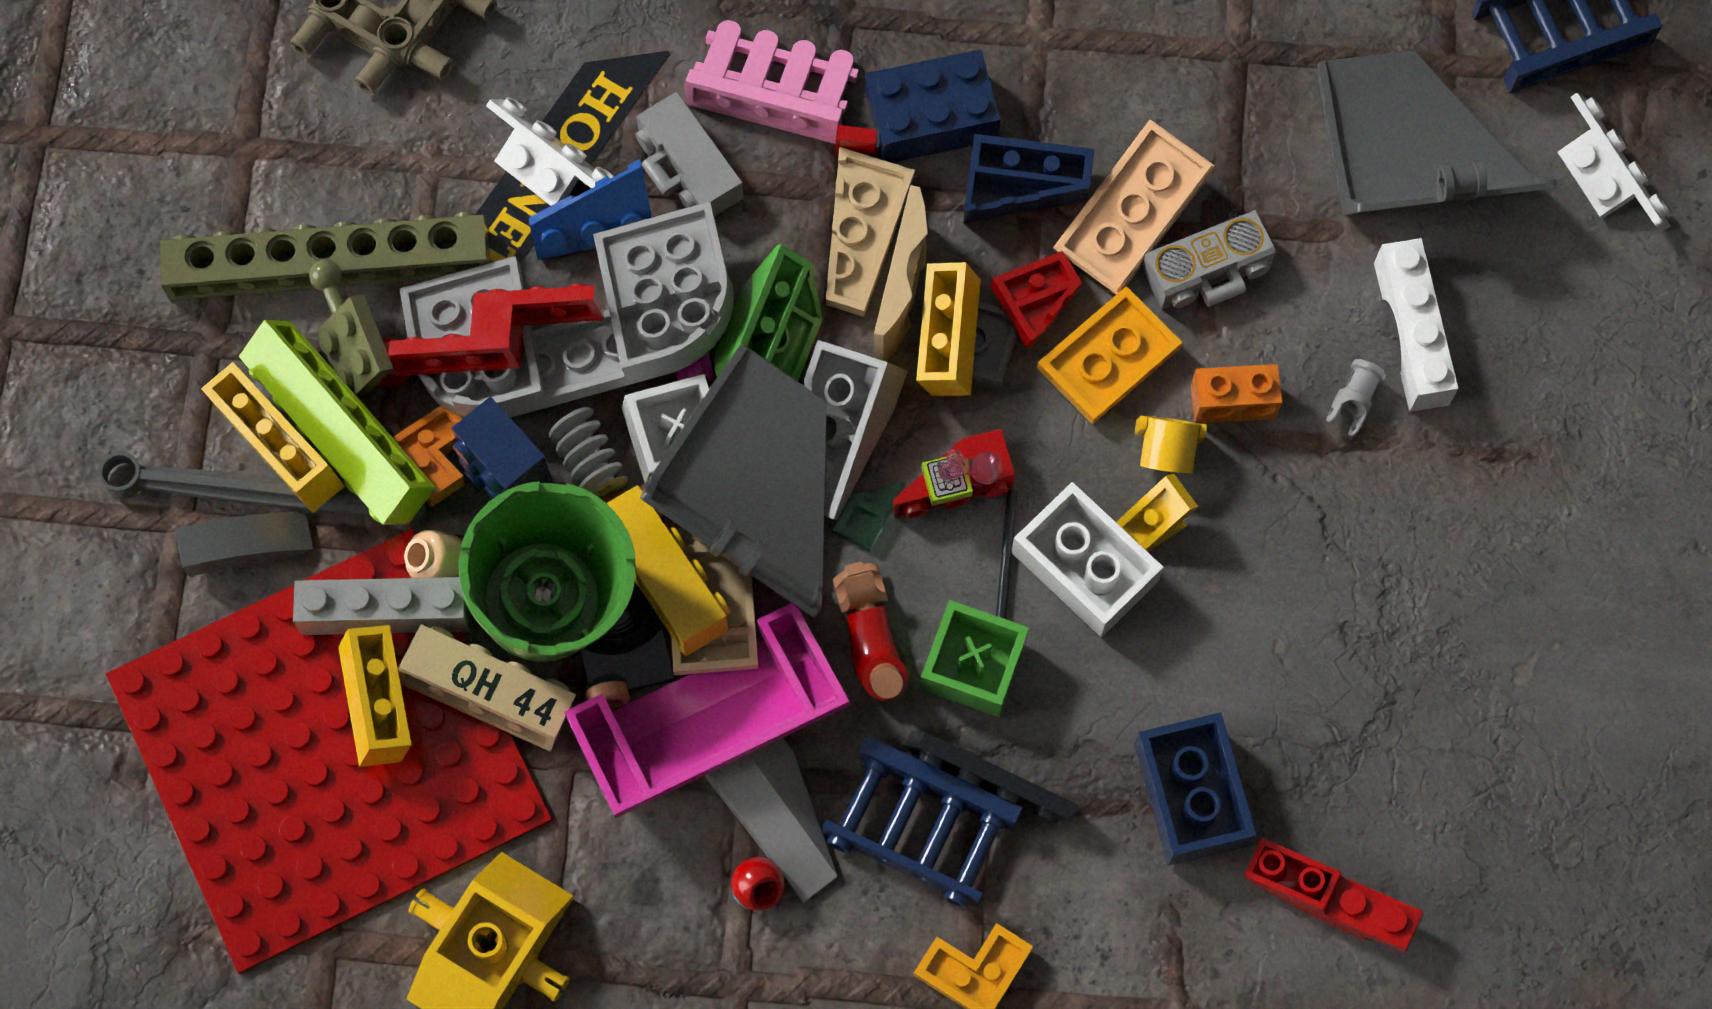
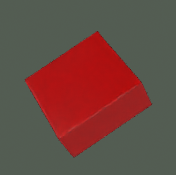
[835,125,877,158]

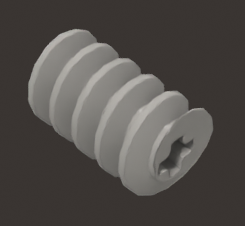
[549,407,629,497]

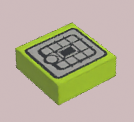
[921,453,973,506]

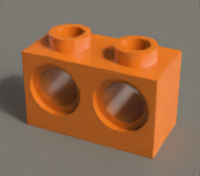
[1191,364,1282,424]

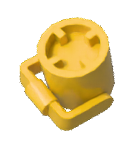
[1135,416,1207,474]

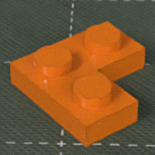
[392,405,465,507]

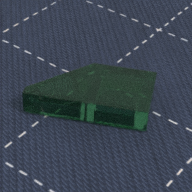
[833,481,906,552]

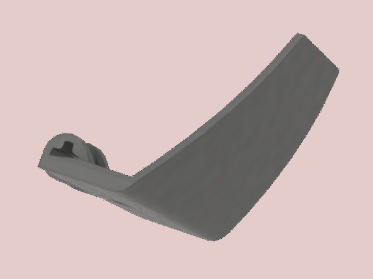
[1317,50,1557,215]
[640,344,826,618]

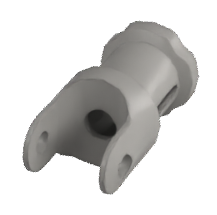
[1326,359,1386,437]

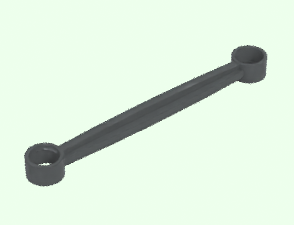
[98,452,429,531]

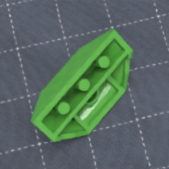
[713,244,823,382]

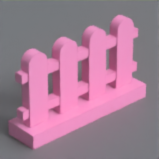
[685,20,859,144]

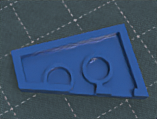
[529,159,652,260]

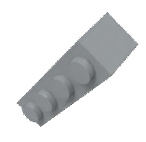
[293,577,470,635]

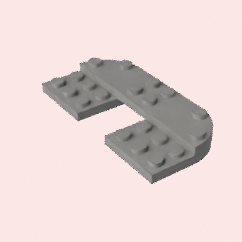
[400,201,734,418]

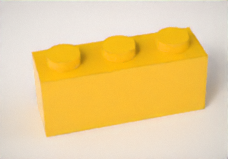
[916,262,981,396]
[338,625,411,767]

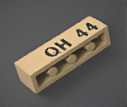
[398,624,576,752]

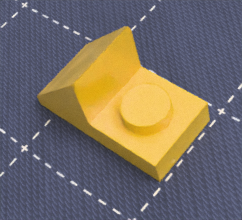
[1116,474,1198,552]

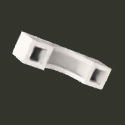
[1374,238,1458,412]

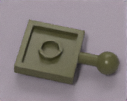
[309,259,394,400]

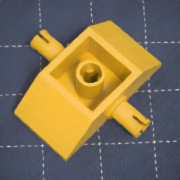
[406,852,574,1009]

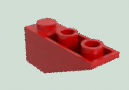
[893,429,1015,519]

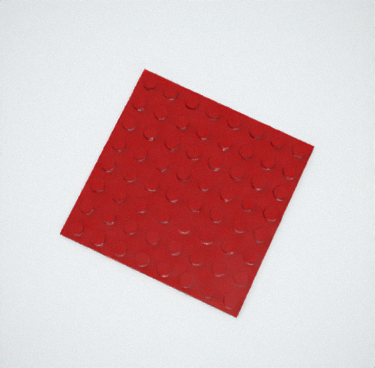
[105,529,552,974]

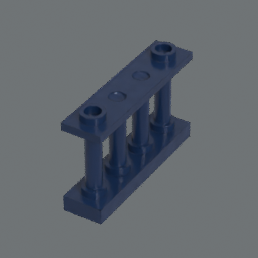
[1471,0,1662,93]
[822,736,1022,909]

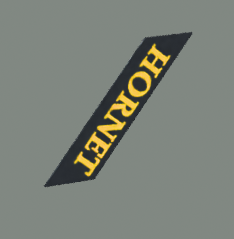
[428,51,669,280]

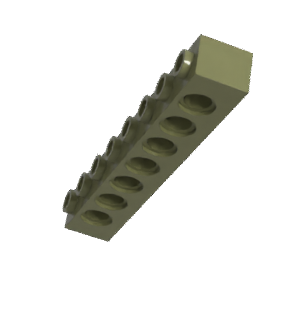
[160,212,490,300]

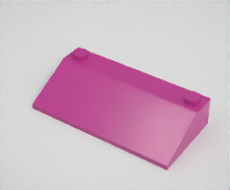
[564,603,850,818]

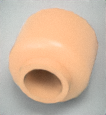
[404,530,462,578]

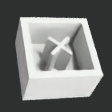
[622,374,709,483]

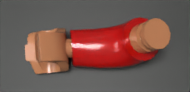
[833,561,908,701]

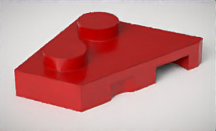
[990,251,1082,348]

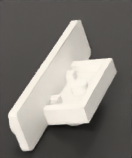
[1558,92,1670,231]
[486,97,614,206]

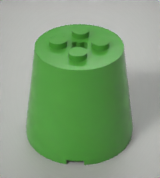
[459,481,636,662]

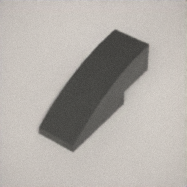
[175,511,315,577]

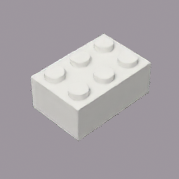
[1011,482,1163,638]

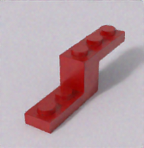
[388,284,605,376]

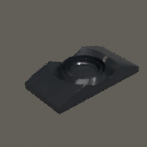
[581,582,675,692]

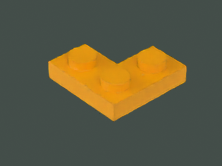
[913,923,1033,1009]

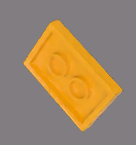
[1037,286,1183,425]

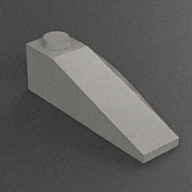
[804,340,907,520]
[705,738,838,904]

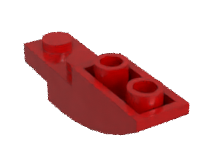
[1244,838,1424,954]

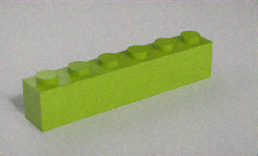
[239,320,436,525]

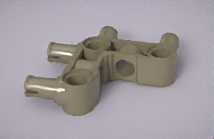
[290,0,497,95]

